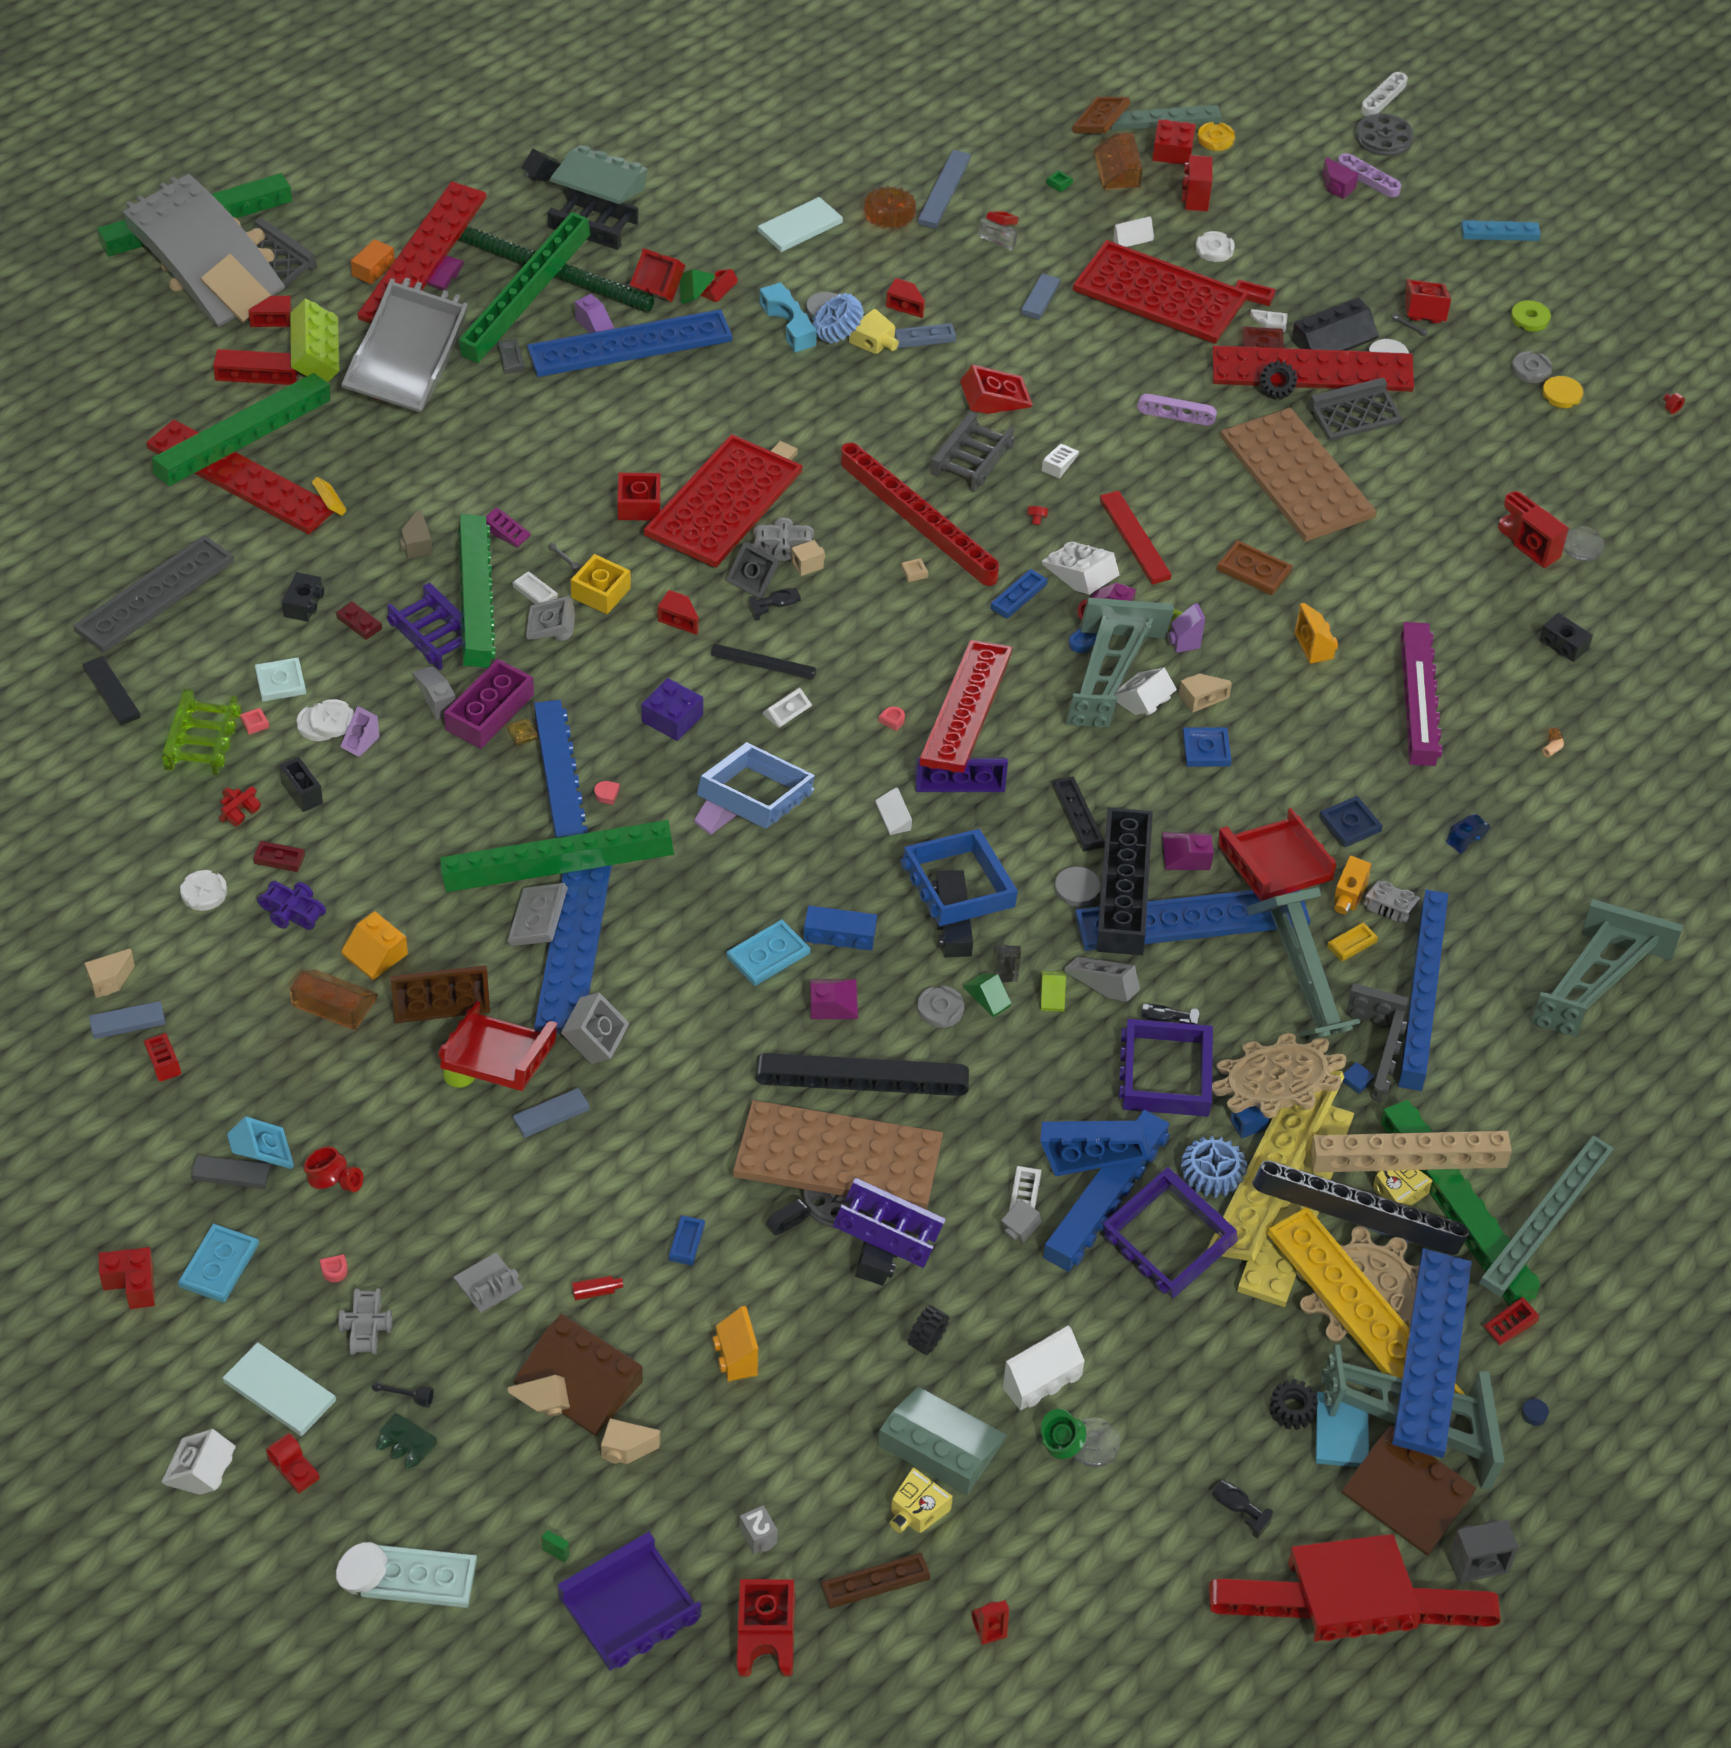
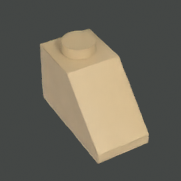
[1179,673,1232,713]
[85,948,135,998]
[508,1375,570,1417]
[601,1419,660,1464]

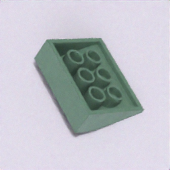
[550,145,648,204]
[878,1387,1007,1495]

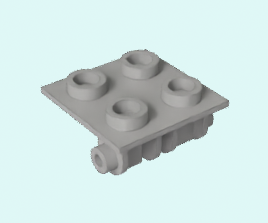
[1364,881,1420,923]
[454,1253,524,1313]

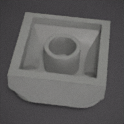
[526,596,575,641]

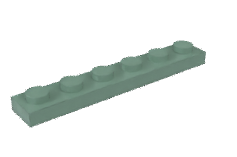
[1110,105,1222,131]

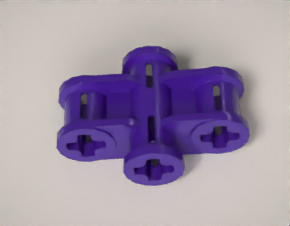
[257,881,326,930]

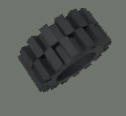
[1259,360,1297,400]
[907,1305,950,1355]
[1270,1379,1318,1430]

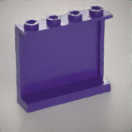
[558,1532,701,1671]

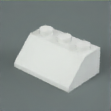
[1003,1325,1084,1411]

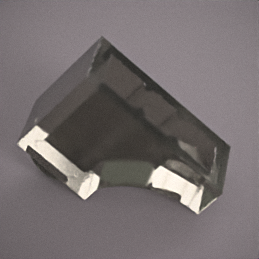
[992,945,1021,982]

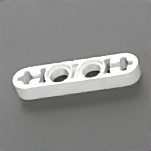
[1361,72,1407,116]

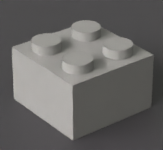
[561,992,629,1064]

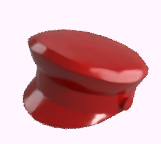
[303,1146,347,1189]

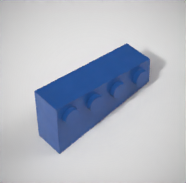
[1040,1121,1150,1177]

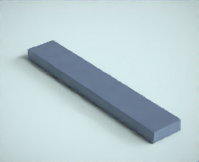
[918,150,971,229]

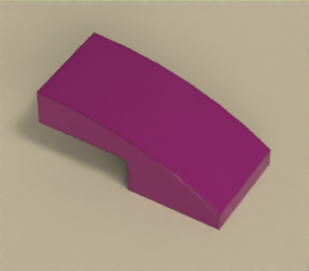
[427,256,464,291]

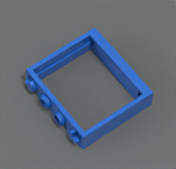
[901,829,1018,926]

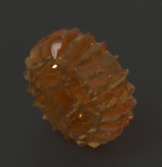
[864,185,916,229]

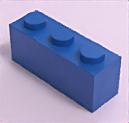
[804,906,877,951]

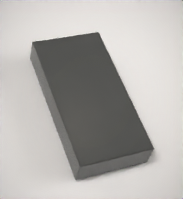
[498,339,524,374]

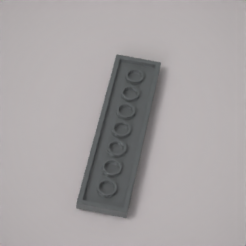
[73,535,234,653]

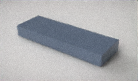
[1021,273,1060,320]
[895,323,956,348]
[89,1001,165,1039]
[513,1088,589,1138]

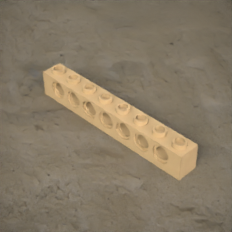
[1310,1131,1512,1172]

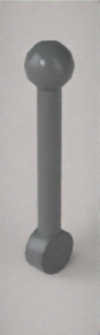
[1392,313,1428,336]
[548,543,580,572]

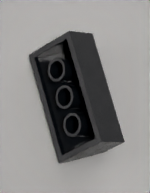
[1291,297,1379,351]

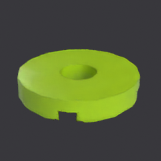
[1511,300,1551,332]

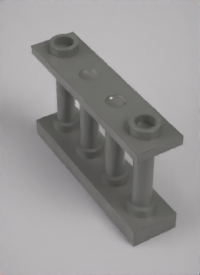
[931,411,1015,492]

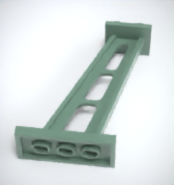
[1066,598,1174,727]
[1247,887,1360,1039]
[1531,899,1683,1037]
[1321,1345,1505,1489]

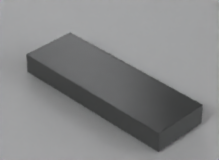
[191,1155,271,1189]

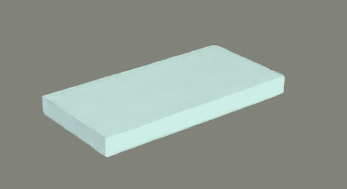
[758,197,843,252]
[223,1342,336,1437]
[361,1545,477,1608]

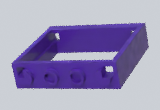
[1119,1019,1213,1117]
[1103,1167,1238,1299]

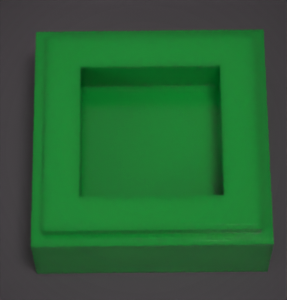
[1046,170,1073,192]
[542,1530,570,1563]

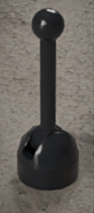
[372,1382,434,1408]

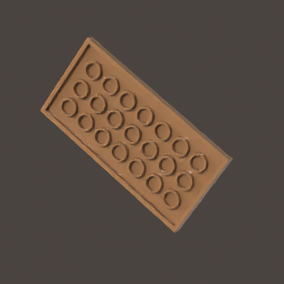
[1220,408,1377,542]
[733,1100,943,1210]

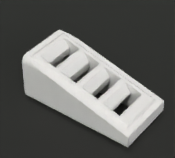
[1042,444,1079,479]
[1009,1166,1041,1211]

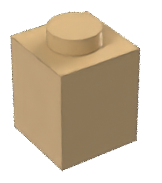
[791,540,826,576]

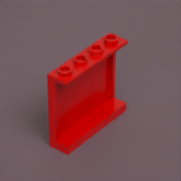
[1218,808,1336,901]
[438,1001,558,1091]
[1288,1534,1421,1642]

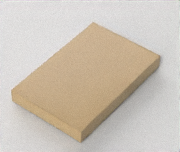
[200,254,272,323]

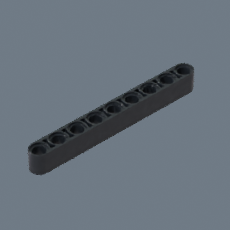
[755,1053,969,1096]
[1252,1161,1469,1255]

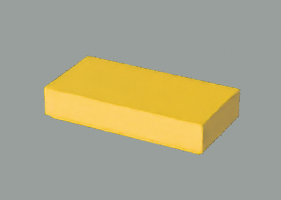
[312,477,347,516]
[1327,922,1378,962]

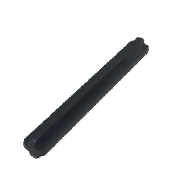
[711,644,816,680]

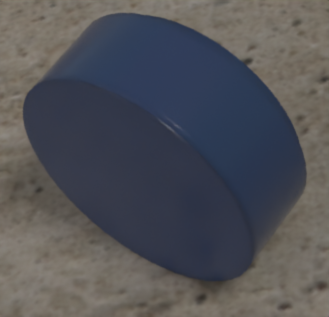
[1522,1399,1549,1426]

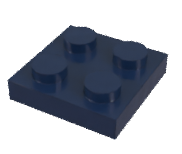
[1319,796,1383,848]

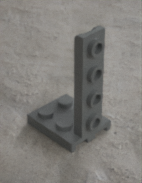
[1346,983,1409,1102]

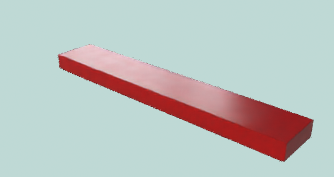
[1099,490,1172,585]

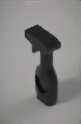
[749,588,801,621]
[1141,1003,1199,1025]
[1212,1480,1273,1539]

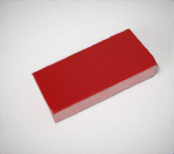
[700,269,738,302]

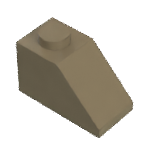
[399,510,433,559]

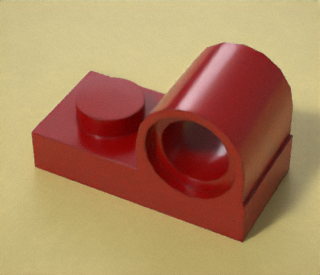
[266,1433,320,1494]
[971,1600,1009,1645]

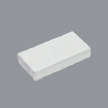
[513,571,558,604]

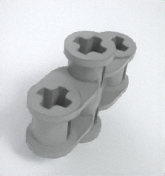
[753,517,814,561]
[339,1288,392,1355]

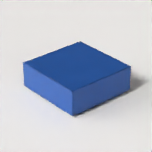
[1343,1062,1375,1094]

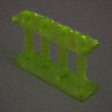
[162,689,241,775]

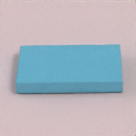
[726,919,810,986]
[178,1224,259,1303]
[1316,1392,1369,1468]

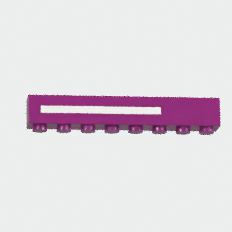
[1400,622,1442,766]

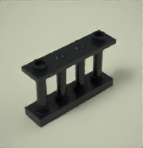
[547,187,639,250]

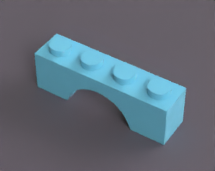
[759,282,818,352]

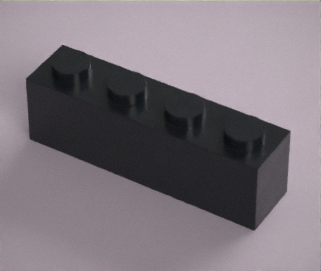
[932,870,973,958]

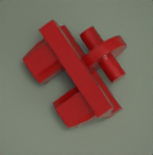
[219,786,261,827]

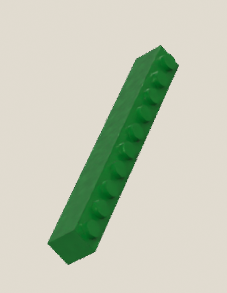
[97,173,292,257]
[459,212,590,364]
[152,373,331,486]
[458,514,496,668]
[440,820,674,892]
[1380,1100,1541,1306]

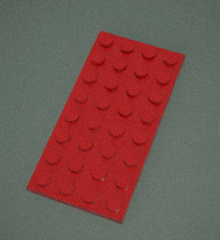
[1073,240,1249,344]
[644,434,803,568]

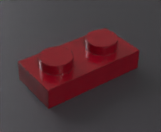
[336,601,382,640]
[253,841,305,872]

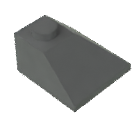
[726,542,780,599]

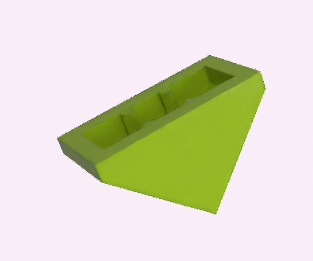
[1040,971,1066,1012]

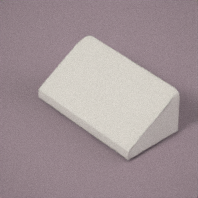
[1113,217,1154,247]
[763,688,812,728]
[875,788,912,835]

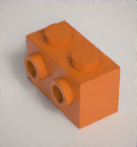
[351,239,395,284]

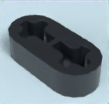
[766,1199,811,1235]

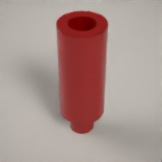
[572,1275,623,1301]

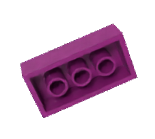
[444,659,534,749]

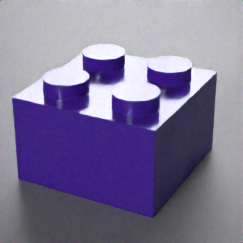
[641,678,703,741]

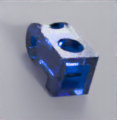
[1446,813,1490,854]

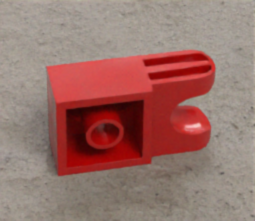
[1498,491,1569,569]
[737,1579,796,1677]

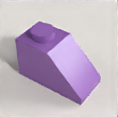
[575,294,615,333]
[1167,603,1205,653]

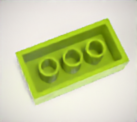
[291,298,339,382]

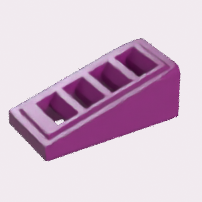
[486,508,531,548]

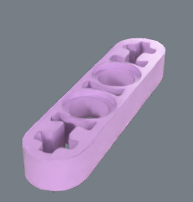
[1338,153,1401,197]
[1137,394,1217,426]

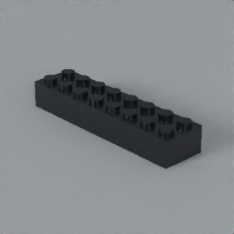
[1096,807,1153,956]

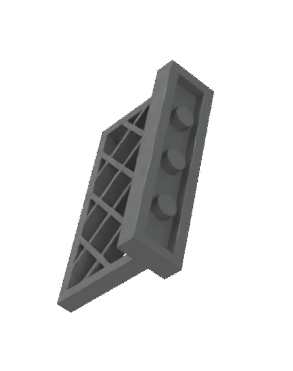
[252,217,318,287]
[1308,378,1402,441]

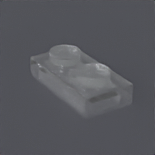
[978,217,1017,250]

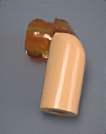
[1542,728,1564,757]

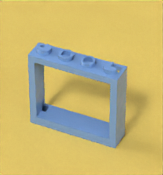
[697,742,815,829]

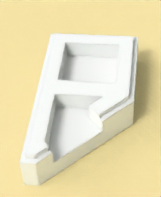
[1250,309,1287,332]

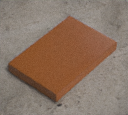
[1072,97,1131,133]
[1216,540,1293,595]

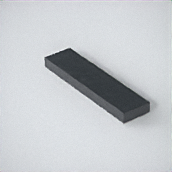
[82,656,141,726]
[1052,776,1105,852]

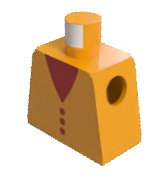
[1334,855,1372,914]

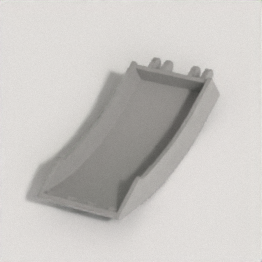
[123,174,285,327]
[341,278,468,412]

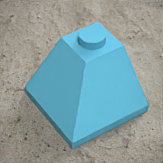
[227,1116,294,1169]

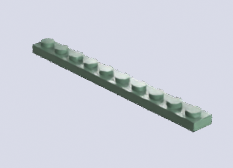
[1479,1135,1614,1297]

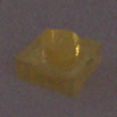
[508,718,537,746]

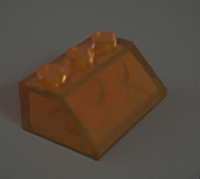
[1094,132,1143,189]
[290,969,378,1030]

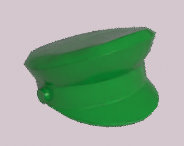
[1041,1408,1086,1459]

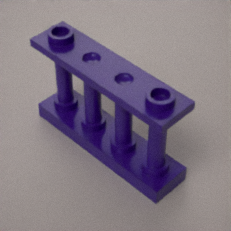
[387,582,462,670]
[832,1178,945,1268]

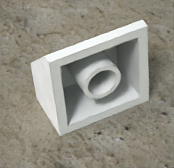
[1115,667,1177,715]
[161,1429,236,1495]

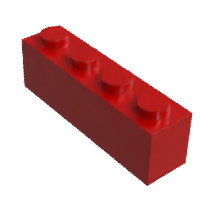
[213,349,300,385]

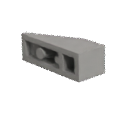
[412,666,456,720]
[1065,957,1140,1002]

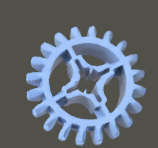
[812,293,864,344]
[1181,1136,1247,1198]

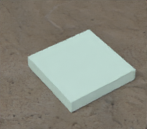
[255,658,306,702]

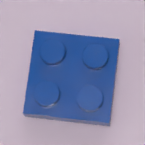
[1182,727,1232,767]

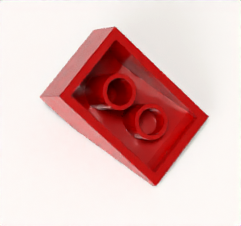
[1406,279,1451,323]
[960,364,1033,414]

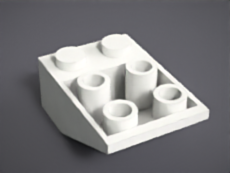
[1042,542,1120,595]

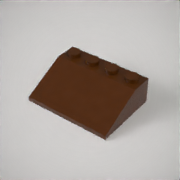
[390,965,490,1024]
[514,1314,643,1436]
[1341,1426,1477,1556]

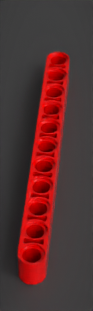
[841,442,999,586]
[1209,1579,1501,1627]

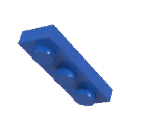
[990,569,1047,619]

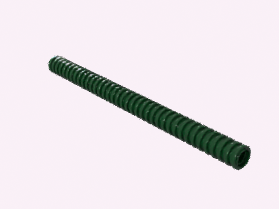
[458,226,654,313]

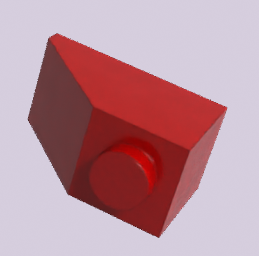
[886,278,925,318]
[249,296,292,327]
[658,590,699,635]

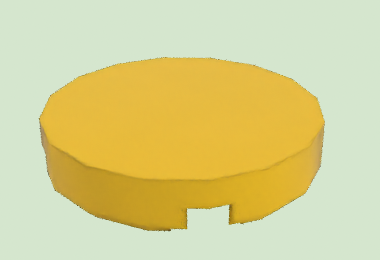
[1197,122,1235,151]
[1542,376,1583,408]

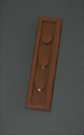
[821,1552,930,1609]

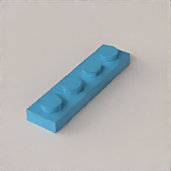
[1461,220,1541,241]

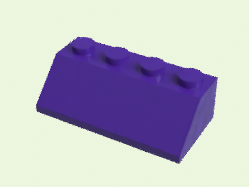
[915,757,1008,792]

